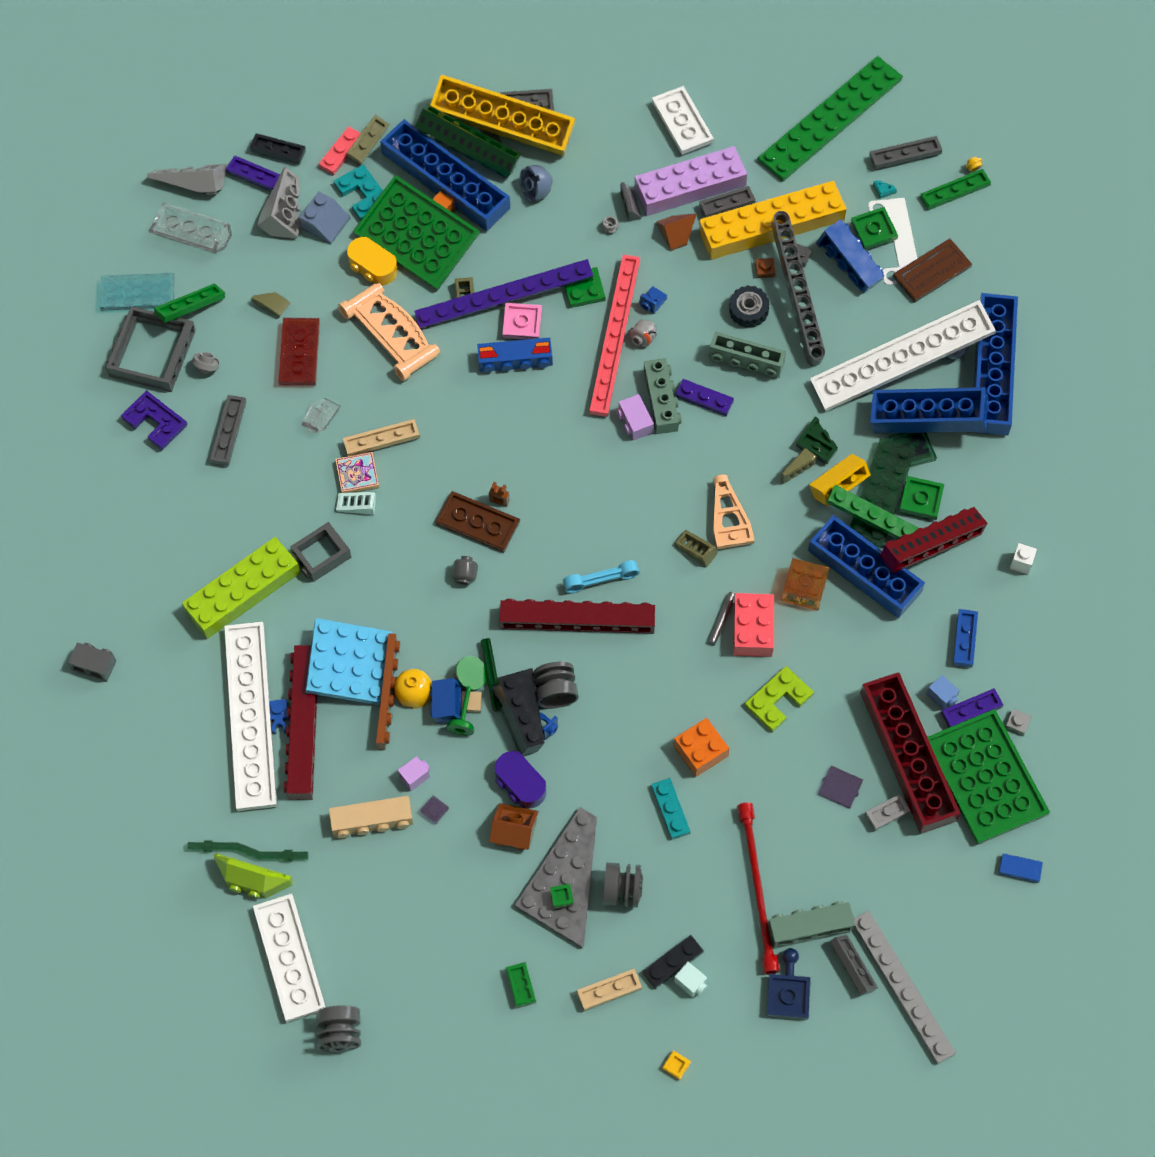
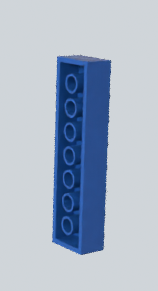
[380,119,511,231]
[973,293,1018,436]

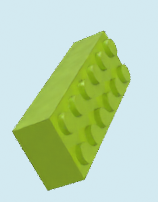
[182,536,301,639]

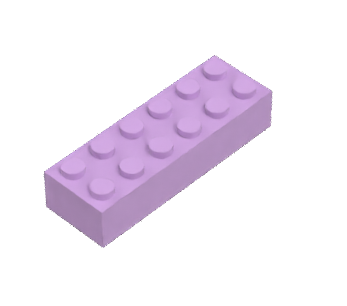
[634,146,747,216]

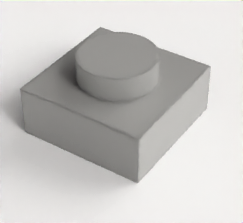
[1005,709,1031,736]

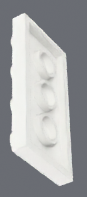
[652,86,714,155]

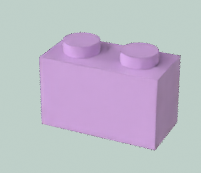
[617,394,654,440]

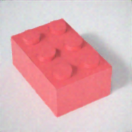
[733,593,774,657]

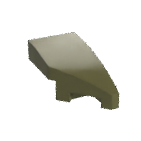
[250,292,291,318]

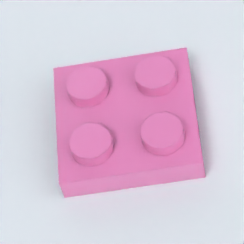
[502,303,542,340]

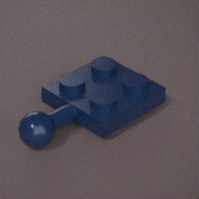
[767,948,811,1020]

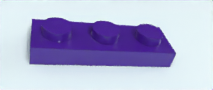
[226,155,280,191]
[676,379,734,416]
[941,688,1003,728]

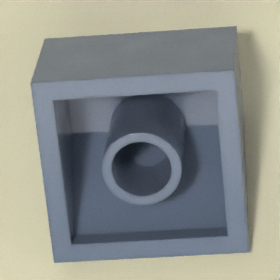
[299,191,350,244]

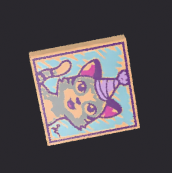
[336,452,379,493]

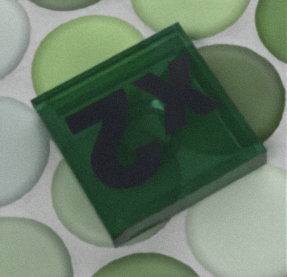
[888,432,937,470]

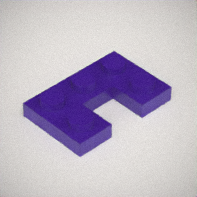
[121,390,188,450]

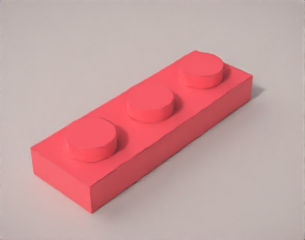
[319,126,361,175]

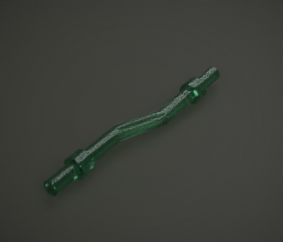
[187,840,309,862]

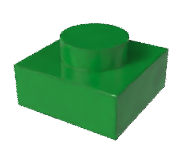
[550,884,574,909]

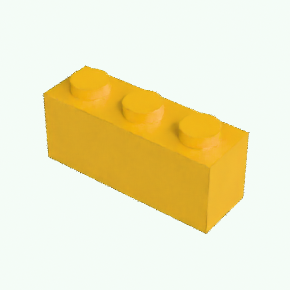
[809,454,871,506]

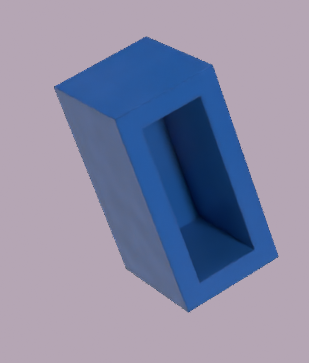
[430,678,461,724]

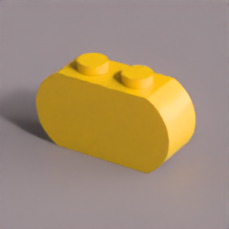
[347,237,398,286]

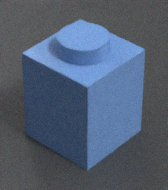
[926,675,959,710]

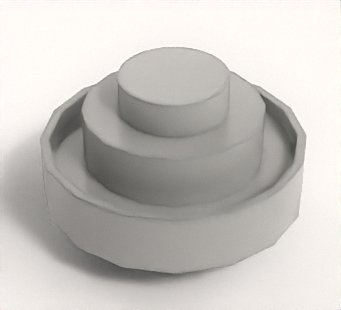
[192,352,220,374]

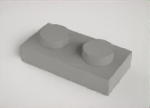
[865,794,910,831]

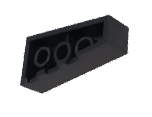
[491,668,545,756]

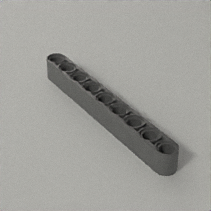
[771,211,825,366]

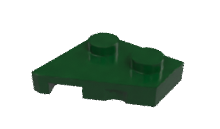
[796,416,838,464]

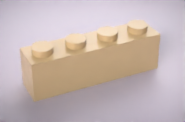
[329,796,413,838]

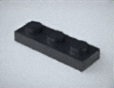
[250,133,306,164]
[642,935,704,989]

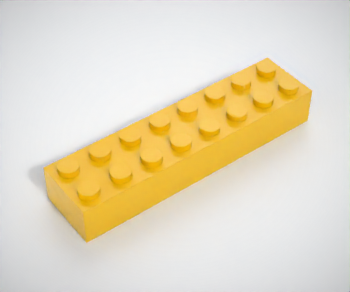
[431,74,575,156]
[699,180,847,260]

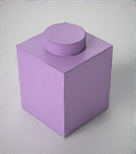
[398,756,430,791]

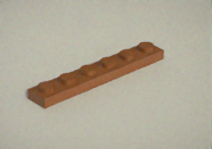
[376,633,400,750]

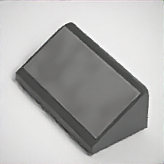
[620,182,641,222]

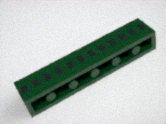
[415,104,521,177]

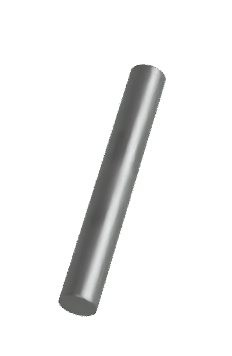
[708,592,735,645]

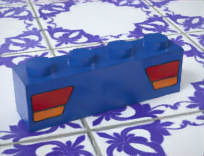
[477,337,553,373]

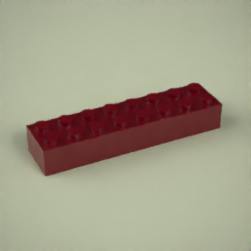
[860,672,961,834]

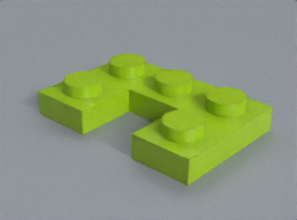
[745,666,814,733]

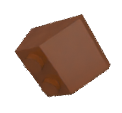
[489,803,538,850]

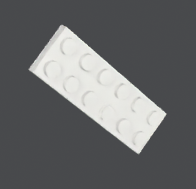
[253,894,325,1023]

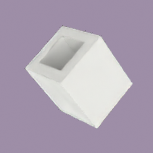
[1010,543,1037,575]

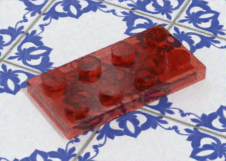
[278,318,320,386]

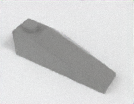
[147,164,227,195]
[257,167,301,239]

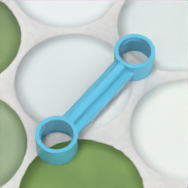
[563,560,640,593]

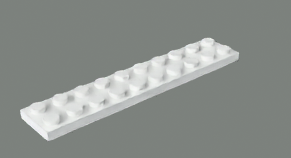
[810,300,996,411]
[224,622,277,811]

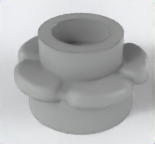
[602,216,619,233]

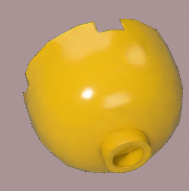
[394,669,432,709]

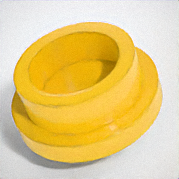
[965,157,983,172]

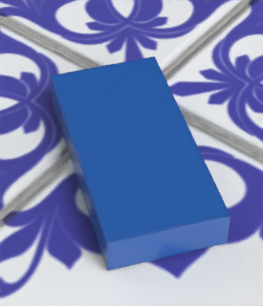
[999,853,1043,883]

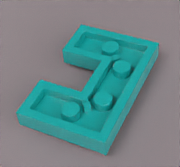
[333,164,383,221]

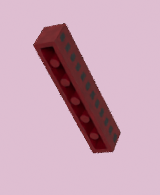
[880,507,988,573]

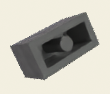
[68,642,116,681]

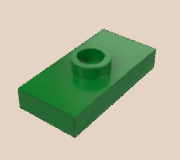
[506,962,536,1008]

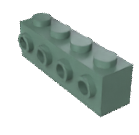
[709,332,786,377]
[644,358,682,434]
[768,901,855,948]

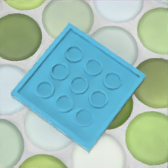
[305,618,392,705]

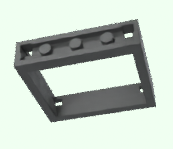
[106,306,196,392]

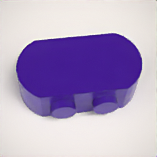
[495,751,546,809]

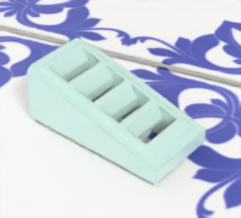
[336,492,376,515]

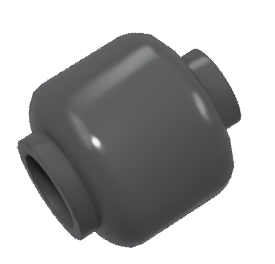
[452,556,478,585]

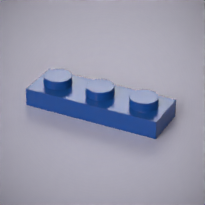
[953,609,978,667]

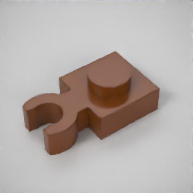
[489,482,510,507]

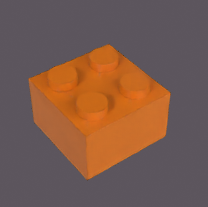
[673,718,730,777]

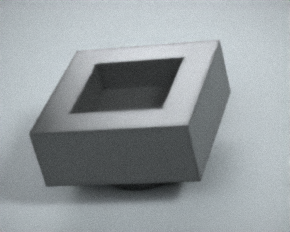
[789,244,813,267]

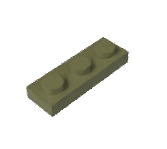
[346,114,390,165]

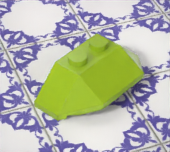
[214,853,293,899]

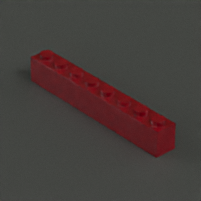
[499,599,655,634]
[284,645,318,800]

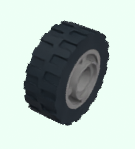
[729,285,770,328]

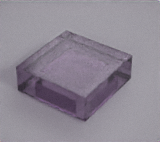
[421,795,449,824]

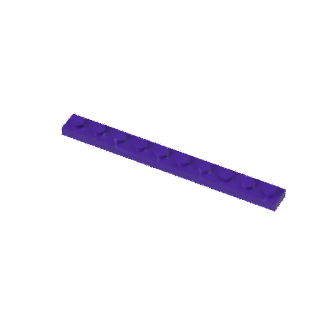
[414,259,593,329]

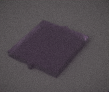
[818,765,863,809]

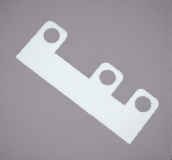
[869,198,917,284]

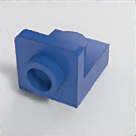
[640,286,667,314]

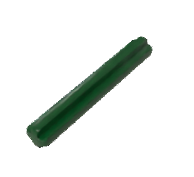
[480,638,501,711]

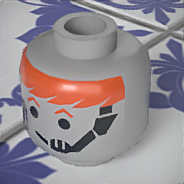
[630,320,657,347]

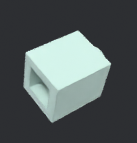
[674,962,707,998]

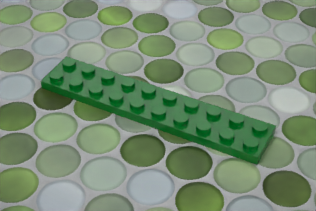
[758,56,903,182]

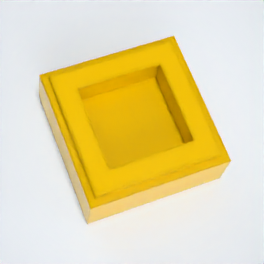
[662,1050,691,1080]

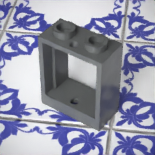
[290,522,352,582]

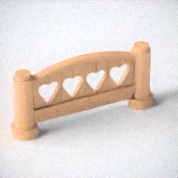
[338,283,440,381]

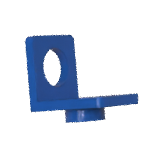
[540,712,558,740]

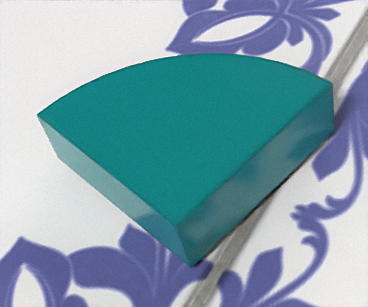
[873,180,897,199]

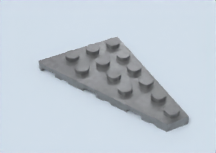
[515,807,597,948]

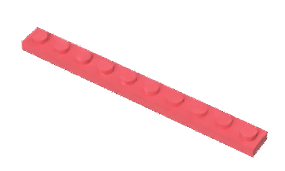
[590,254,640,417]

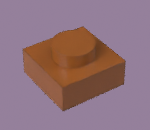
[755,258,776,278]

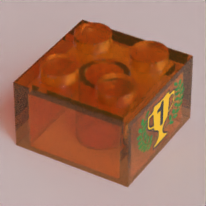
[781,558,830,610]

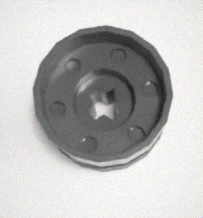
[533,662,578,708]
[603,862,643,908]
[316,1005,361,1052]

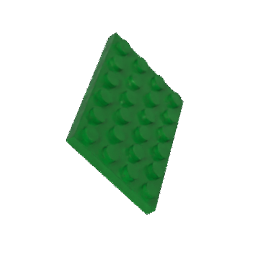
[353,175,480,290]
[928,709,1050,845]

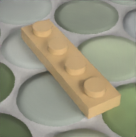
[343,419,420,456]

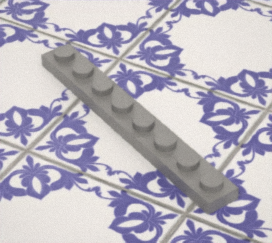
[854,911,956,1065]

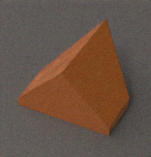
[656,213,697,251]

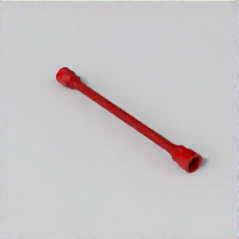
[737,802,780,975]

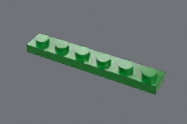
[826,485,918,539]

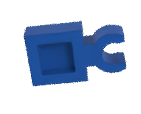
[269,699,289,734]

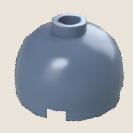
[520,165,553,202]

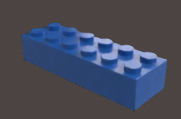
[870,387,988,433]
[808,515,925,619]

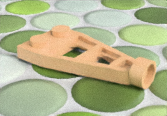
[713,475,755,550]

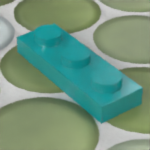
[651,778,691,840]

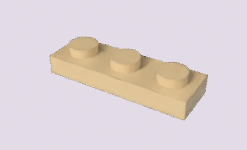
[577,968,642,1011]

